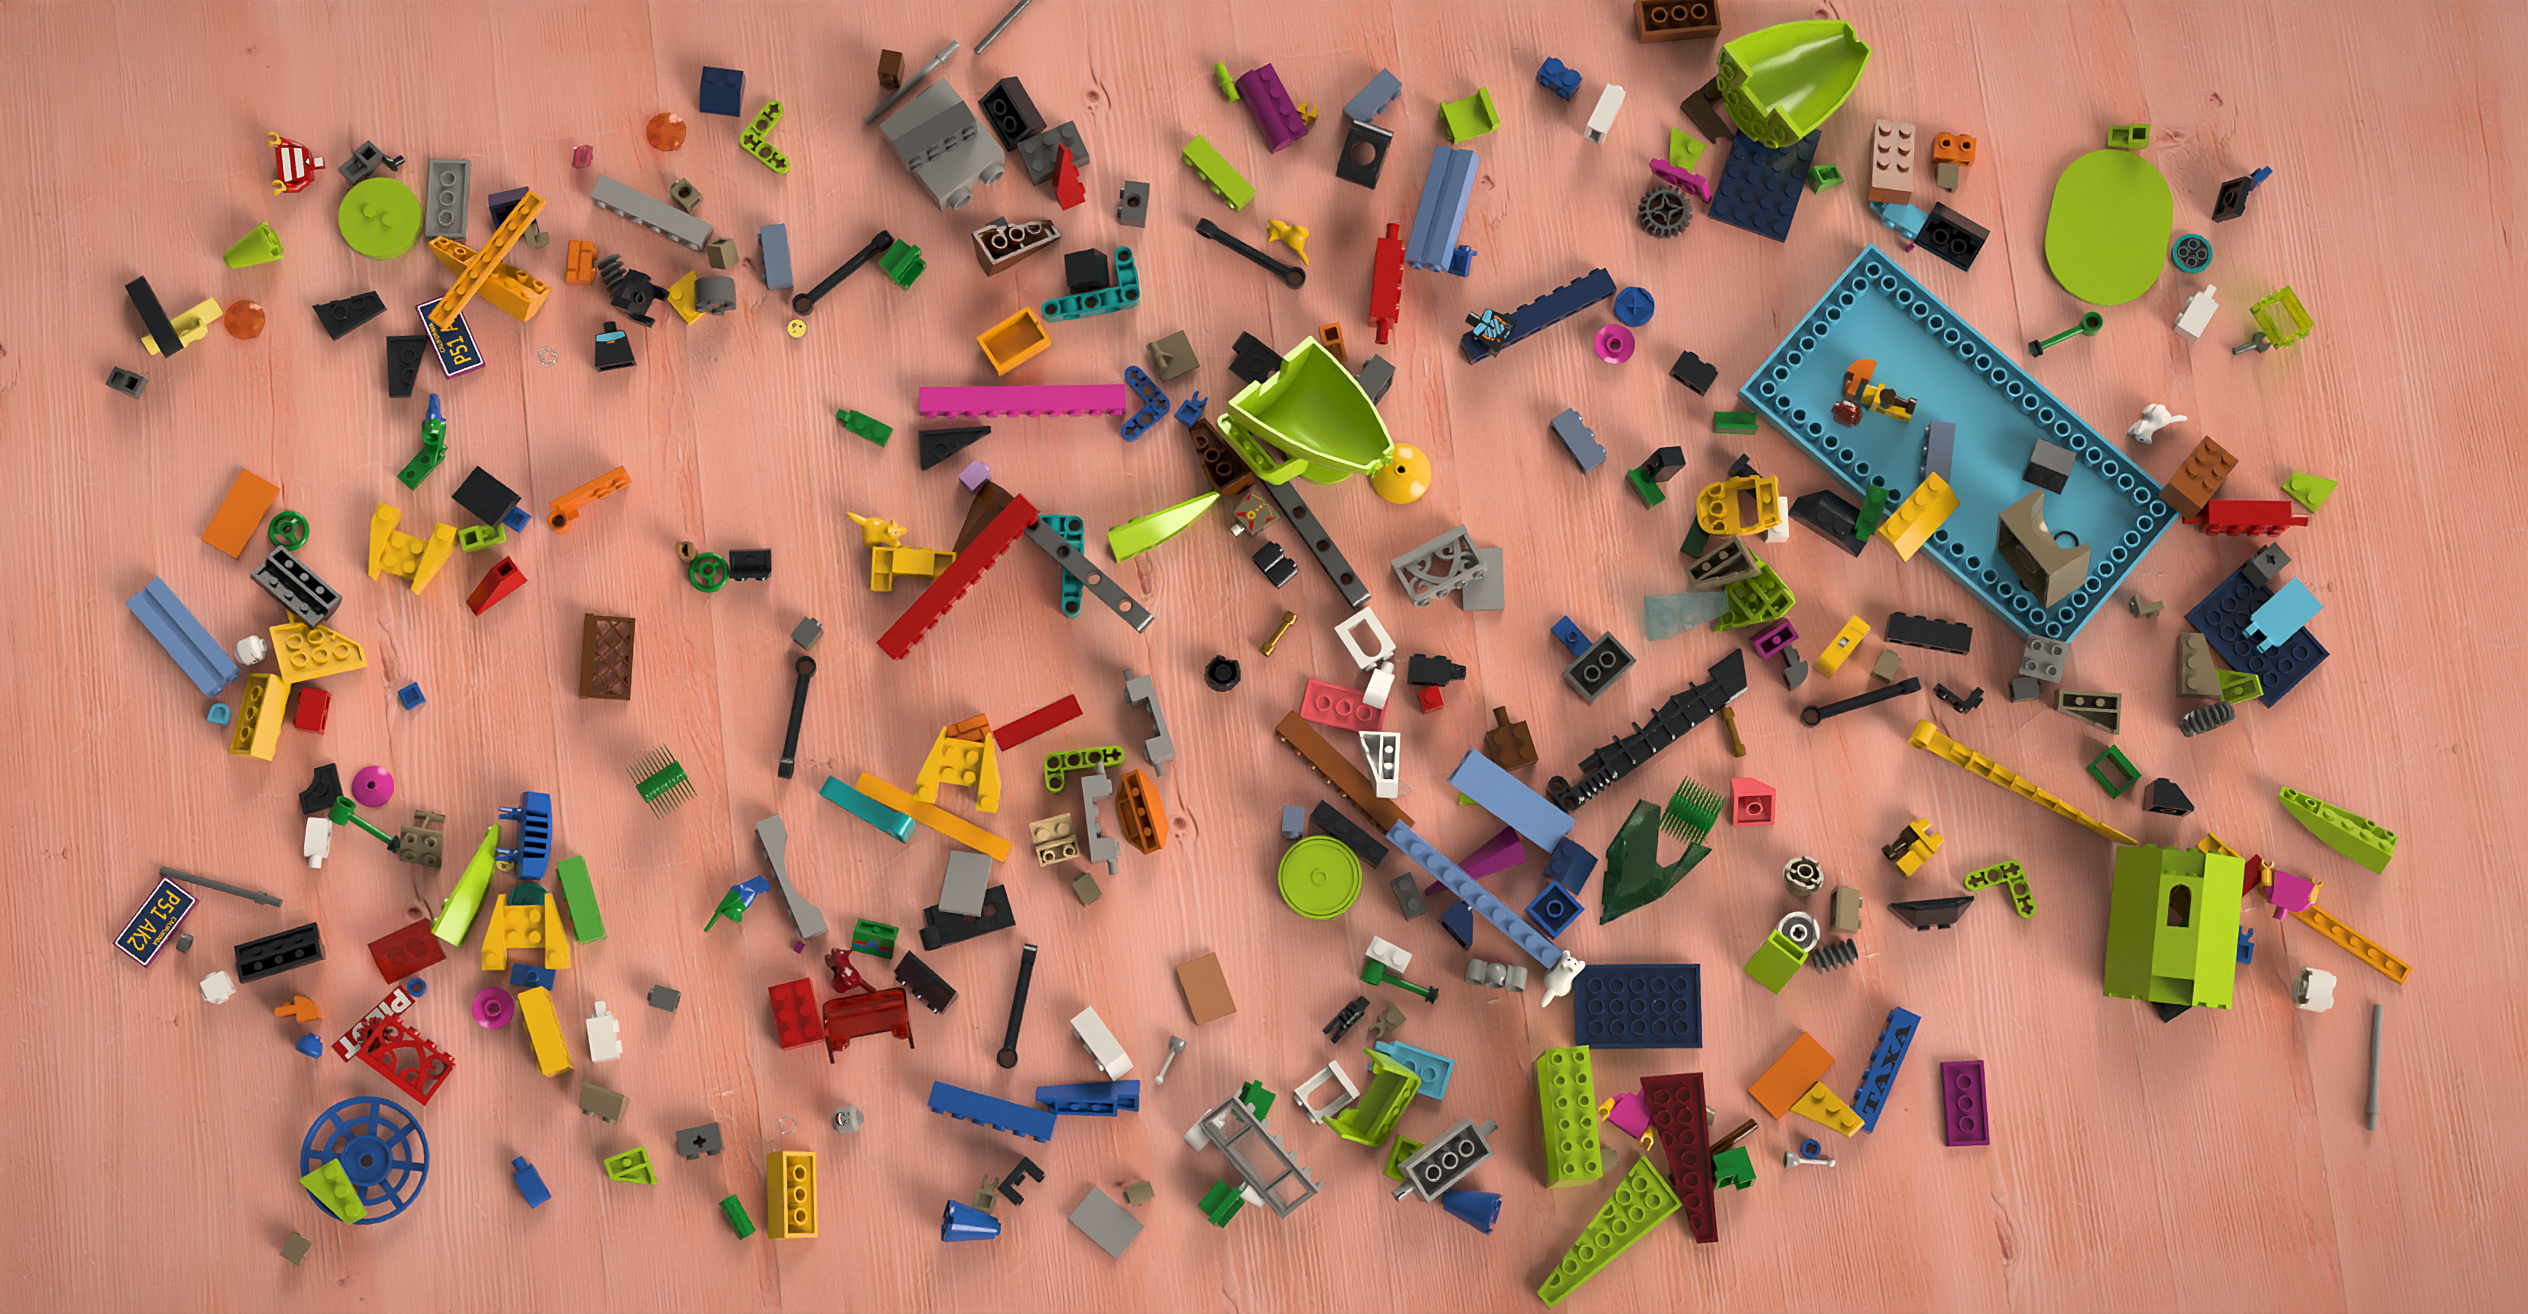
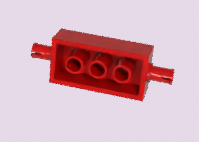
[1368,223,1406,345]
[2182,500,2308,537]

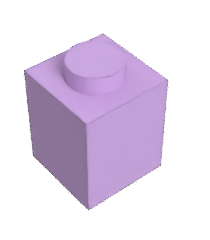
[958,460,991,495]

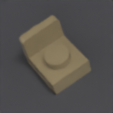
[524,222,549,249]

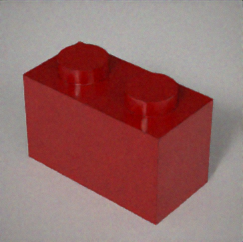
[293,687,332,735]

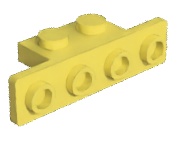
[141,297,223,355]

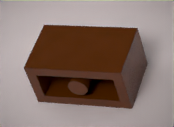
[877,49,905,90]

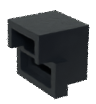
[1064,248,1110,295]

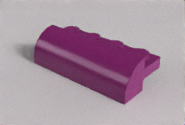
[1235,63,1308,154]

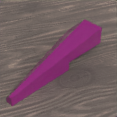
[1424,826,1527,897]

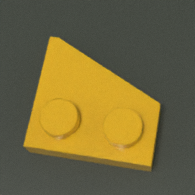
[667,269,705,326]

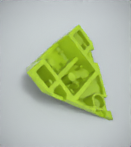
[1713,546,1796,633]

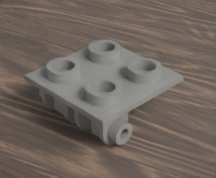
[2019,633,2070,684]

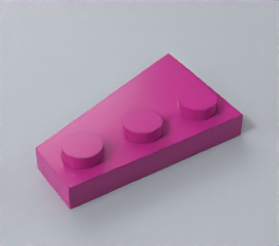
[1649,158,1712,204]

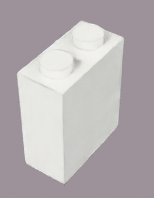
[1583,83,1626,146]

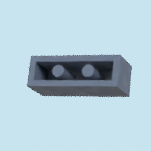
[1342,68,1402,125]
[757,223,794,291]
[1549,408,1607,475]
[1919,420,1956,484]

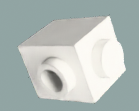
[200,971,236,1004]

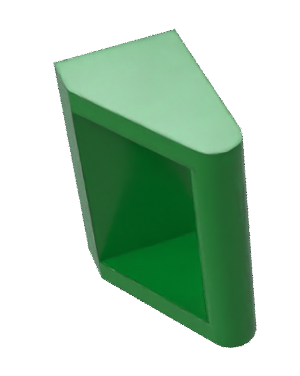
[2086,744,2142,799]

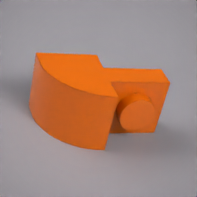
[1318,322,1348,364]
[1843,359,1877,400]
[274,996,323,1023]

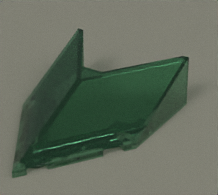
[1600,799,1712,925]

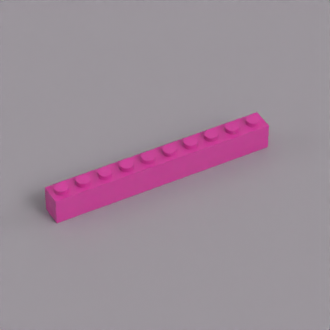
[919,384,1126,419]

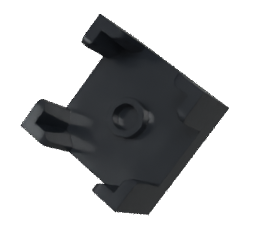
[610,269,670,328]
[997,1156,1046,1207]

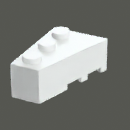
[1358,731,1400,798]
[1070,1006,1134,1081]

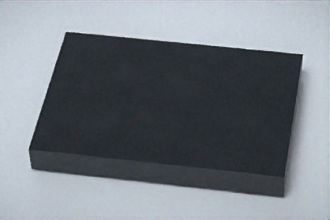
[451,465,522,530]

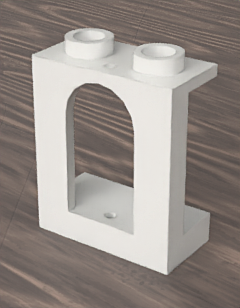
[1333,606,1396,673]
[1293,1060,1360,1125]

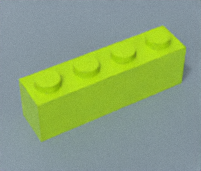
[1182,134,1256,213]

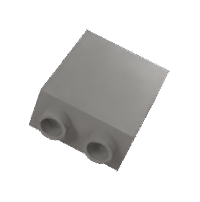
[879,78,1006,211]

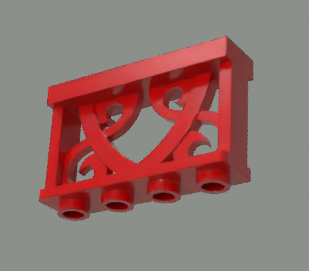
[355,1013,456,1106]

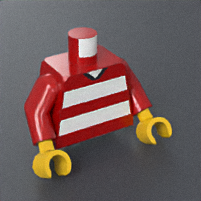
[266,132,325,196]

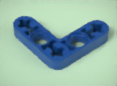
[1121,366,1170,442]

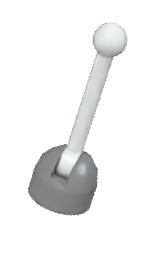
[1155,1035,1187,1085]
[1783,1151,1835,1169]

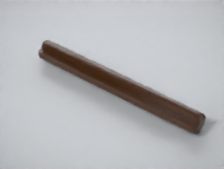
[1668,1119,1758,1185]

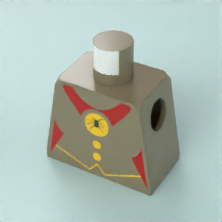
[1229,487,1280,538]

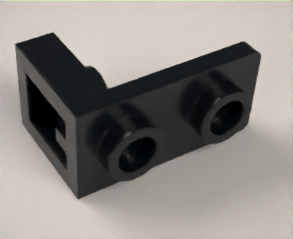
[1727,453,1763,500]

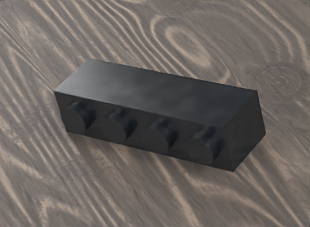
[1884,612,1973,656]
[1309,800,1389,870]

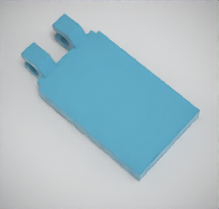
[2241,577,2324,654]
[1367,1040,1455,1101]

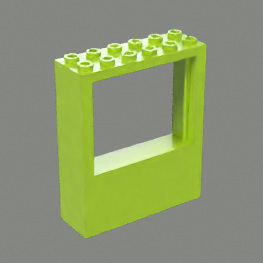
[1532,1045,1603,1189]

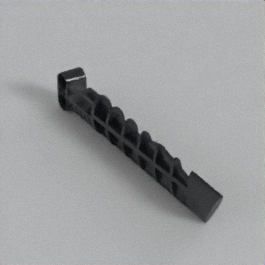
[1546,648,1748,815]

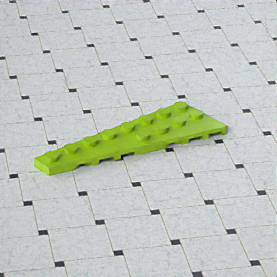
[1536,1155,1683,1310]

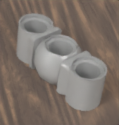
[1464,959,1528,992]

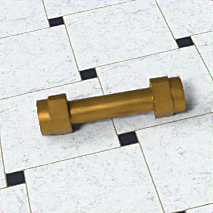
[1259,611,1298,658]
[1720,707,1747,758]

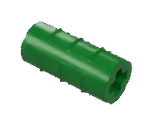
[719,1194,756,1240]

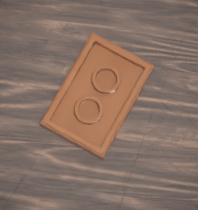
[1175,952,1237,1026]

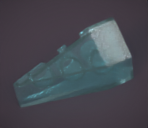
[1644,591,1729,641]

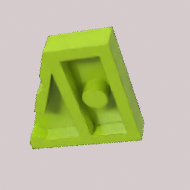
[1669,126,1706,173]
[2280,471,2338,514]
[2215,668,2264,705]
[604,1145,658,1185]

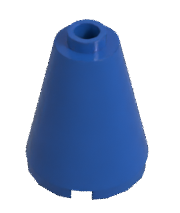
[1441,1189,1502,1235]
[941,1200,1001,1242]

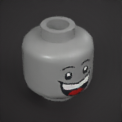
[831,1105,864,1134]

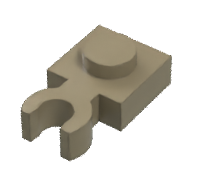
[1368,1003,1407,1040]
[972,1174,999,1214]

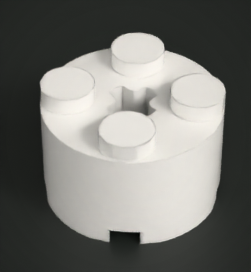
[1775,912,1820,953]
[2292,967,2337,1013]

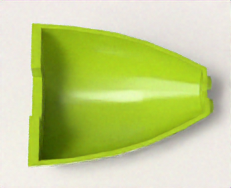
[1716,20,1872,149]
[1227,336,1395,478]

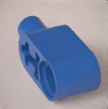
[511,1156,551,1209]

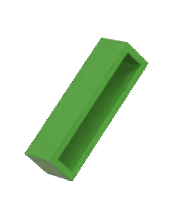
[555,855,607,945]

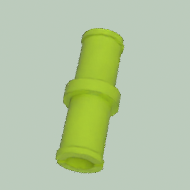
[1212,62,1240,104]

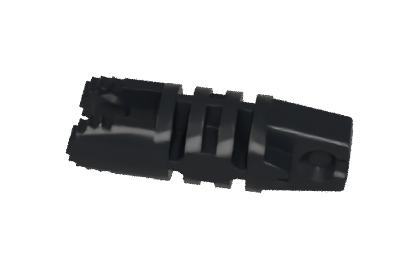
[1322,996,1370,1044]

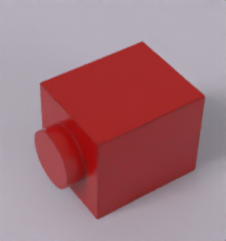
[1417,685,1444,715]

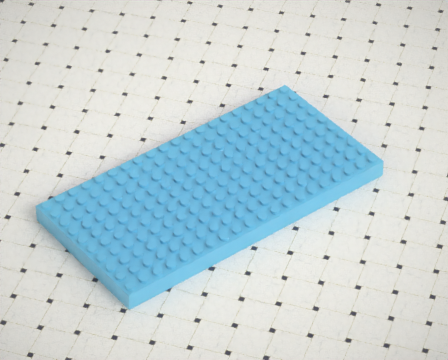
[1737,242,2180,643]

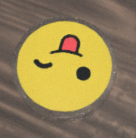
[787,318,808,340]
[495,854,515,873]

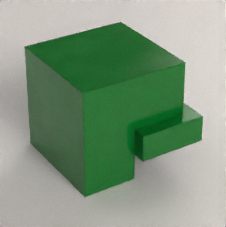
[879,238,927,291]
[1230,1080,1276,1123]
[1711,1146,1756,1191]
[1197,1179,1245,1229]

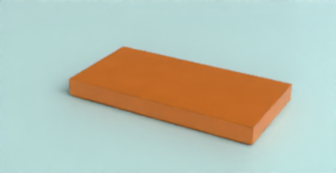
[201,468,281,560]
[1747,1031,1836,1121]

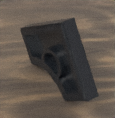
[299,763,344,815]

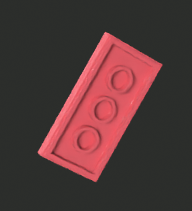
[1299,678,1389,734]

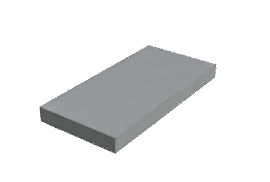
[424,159,471,240]

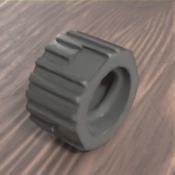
[176,932,194,954]

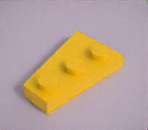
[1790,1081,1865,1138]

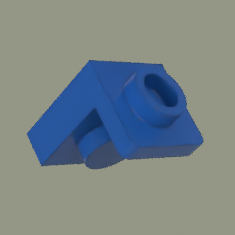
[1447,245,1477,277]

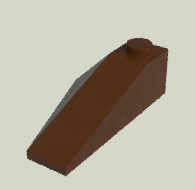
[971,220,1061,277]
[1188,418,1255,495]
[952,480,1014,559]

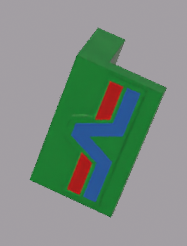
[1714,411,1758,435]
[1625,466,1666,510]
[851,918,899,960]

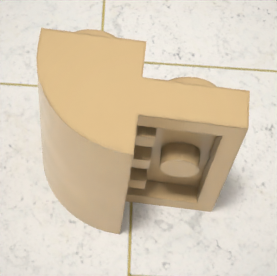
[1029,812,1081,867]

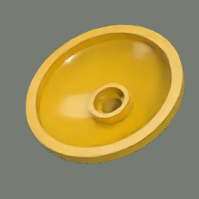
[1370,443,1431,504]

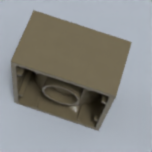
[1995,487,2091,610]

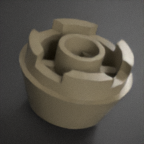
[1783,855,1824,898]

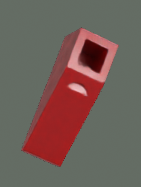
[1052,142,1086,211]
[466,556,528,617]

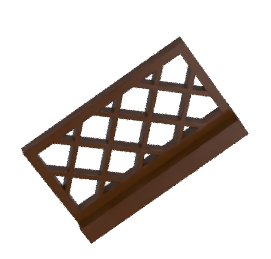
[579,613,635,701]

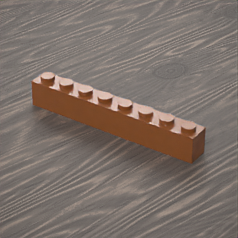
[1275,710,1415,842]

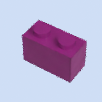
[1748,617,1799,660]

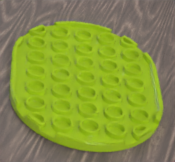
[2044,149,2174,306]

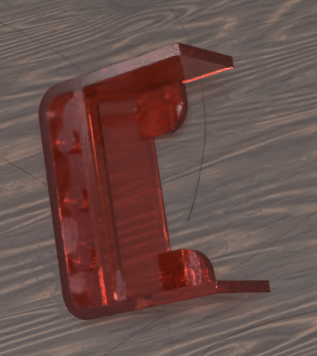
[822,987,915,1064]

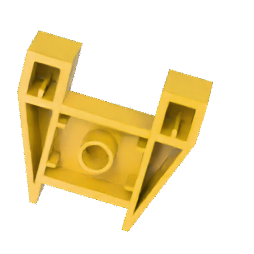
[368,502,459,596]
[913,726,1002,813]
[482,893,571,970]

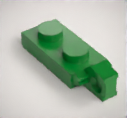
[835,409,893,448]

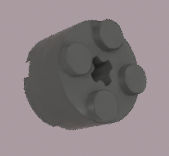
[694,276,737,316]

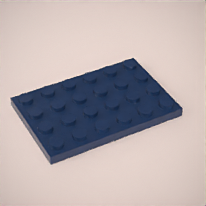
[1707,127,1822,243]
[2184,563,2330,709]
[1574,964,1703,1050]

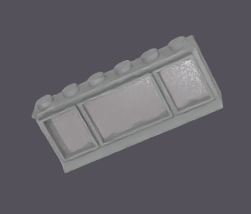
[1198,1088,1324,1219]

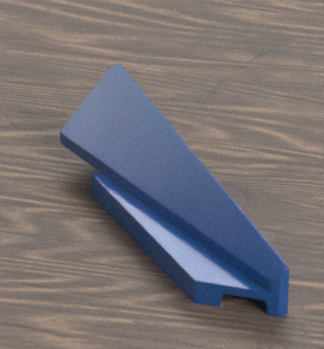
[1035,1080,1140,1117]

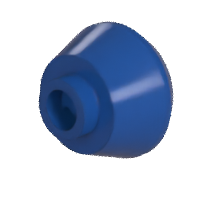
[295,1032,323,1059]

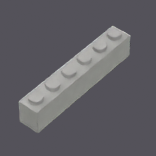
[590,174,713,252]

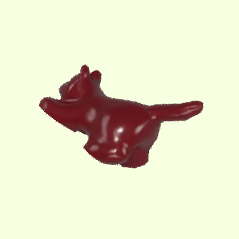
[825,948,876,994]

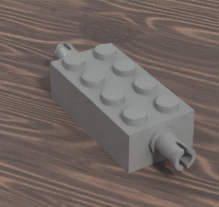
[1391,1117,1498,1203]

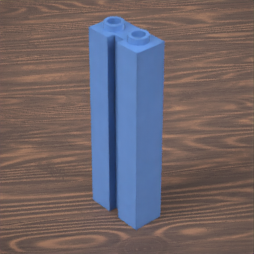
[1404,146,1480,273]
[126,576,242,698]
[1447,747,1575,854]

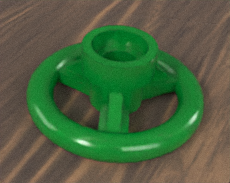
[268,511,310,551]
[688,552,729,593]

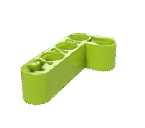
[1044,745,1125,795]

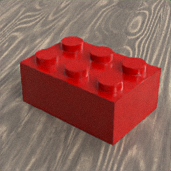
[768,977,825,1051]

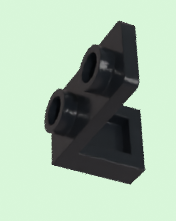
[1933,683,1984,714]

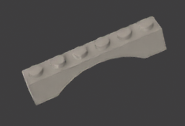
[754,814,829,941]

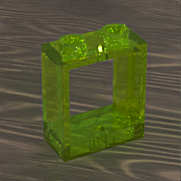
[2249,285,2315,350]

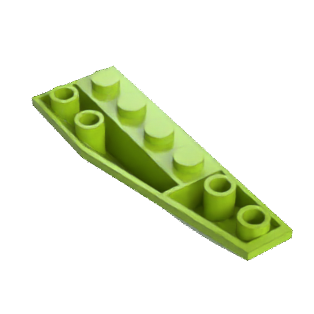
[1106,488,1222,564]
[2277,785,2399,875]
[431,823,502,948]

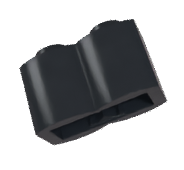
[1252,541,1298,590]

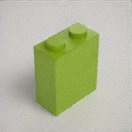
[1743,929,1809,995]

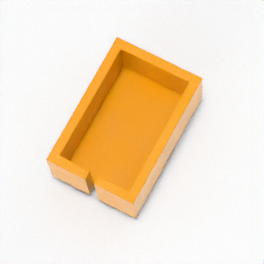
[976,306,1051,377]

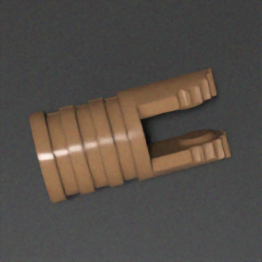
[675,541,698,564]

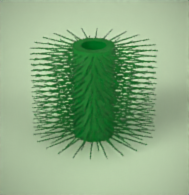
[626,743,697,820]
[1657,776,1726,850]

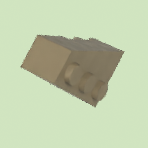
[1684,536,1763,591]
[2176,632,2224,700]
[2053,689,2122,735]

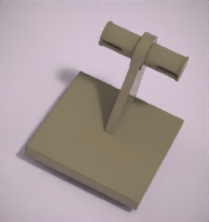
[1146,330,1200,383]
[400,810,446,868]

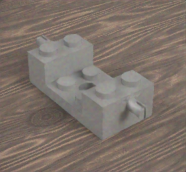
[1122,669,1176,777]
[1081,762,1121,875]

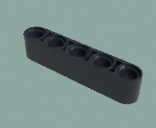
[124,275,184,358]

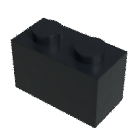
[1669,350,1719,397]
[1641,446,1686,484]

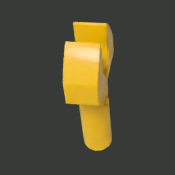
[1297,101,1318,139]

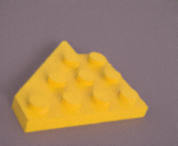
[269,609,367,685]

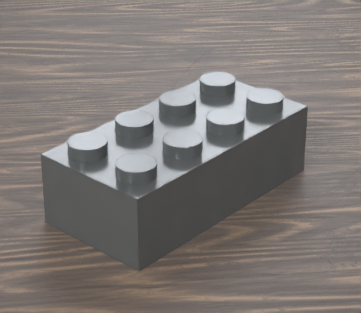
[892,100,978,174]

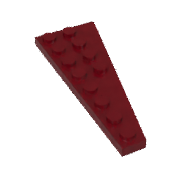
[1640,1072,1718,1244]

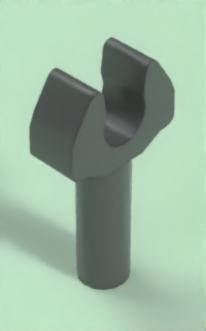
[2232,332,2272,355]

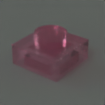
[572,144,593,169]

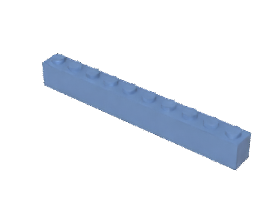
[1386,819,1563,970]

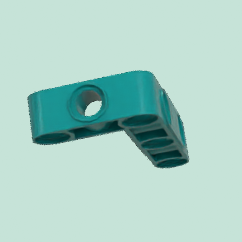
[1041,246,1140,323]
[1027,514,1085,619]

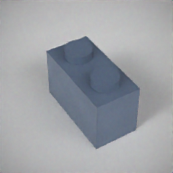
[1281,806,1304,841]

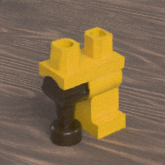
[1859,383,1917,423]
[1881,817,1944,879]

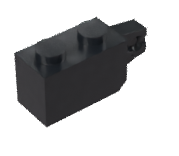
[1407,654,1466,687]

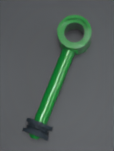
[2028,312,2103,358]
[327,796,400,854]
[1359,959,1439,1004]

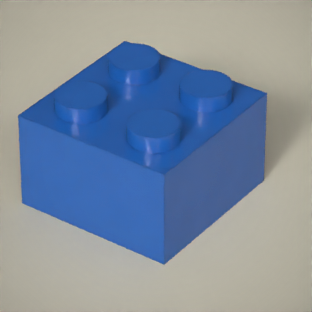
[1524,879,1585,941]

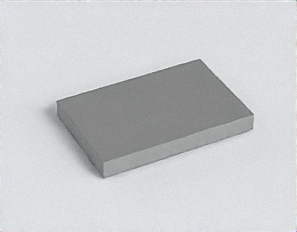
[1461,548,1505,611]
[938,850,993,917]
[1068,1186,1144,1260]

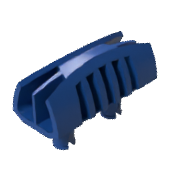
[495,791,552,880]

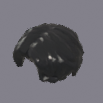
[1204,655,1241,692]

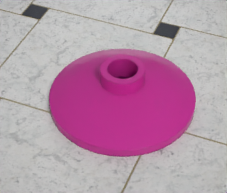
[1594,324,1635,365]
[352,766,394,808]
[472,987,515,1029]

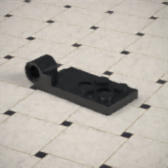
[1228,331,1283,385]
[919,884,1016,951]

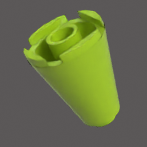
[223,221,284,270]

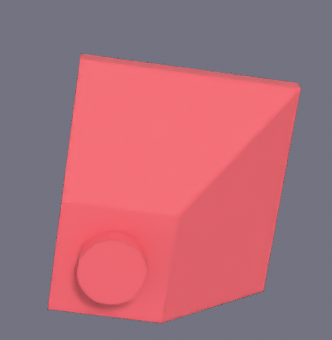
[1730,777,1776,827]

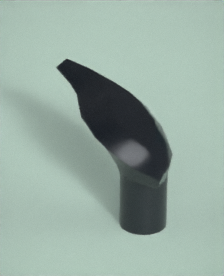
[382,154,405,171]

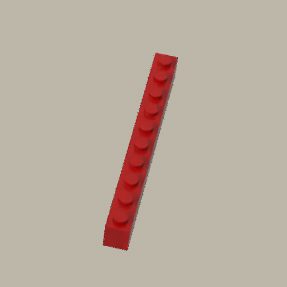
[876,493,1041,661]

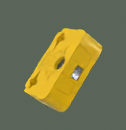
[1813,615,1871,679]

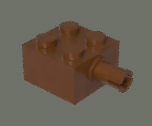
[1484,706,1539,772]

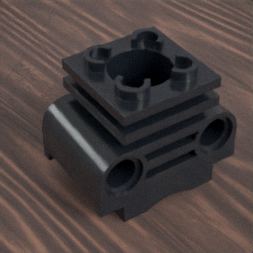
[1335,119,1394,190]

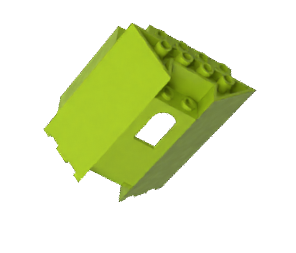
[2103,843,2245,1010]

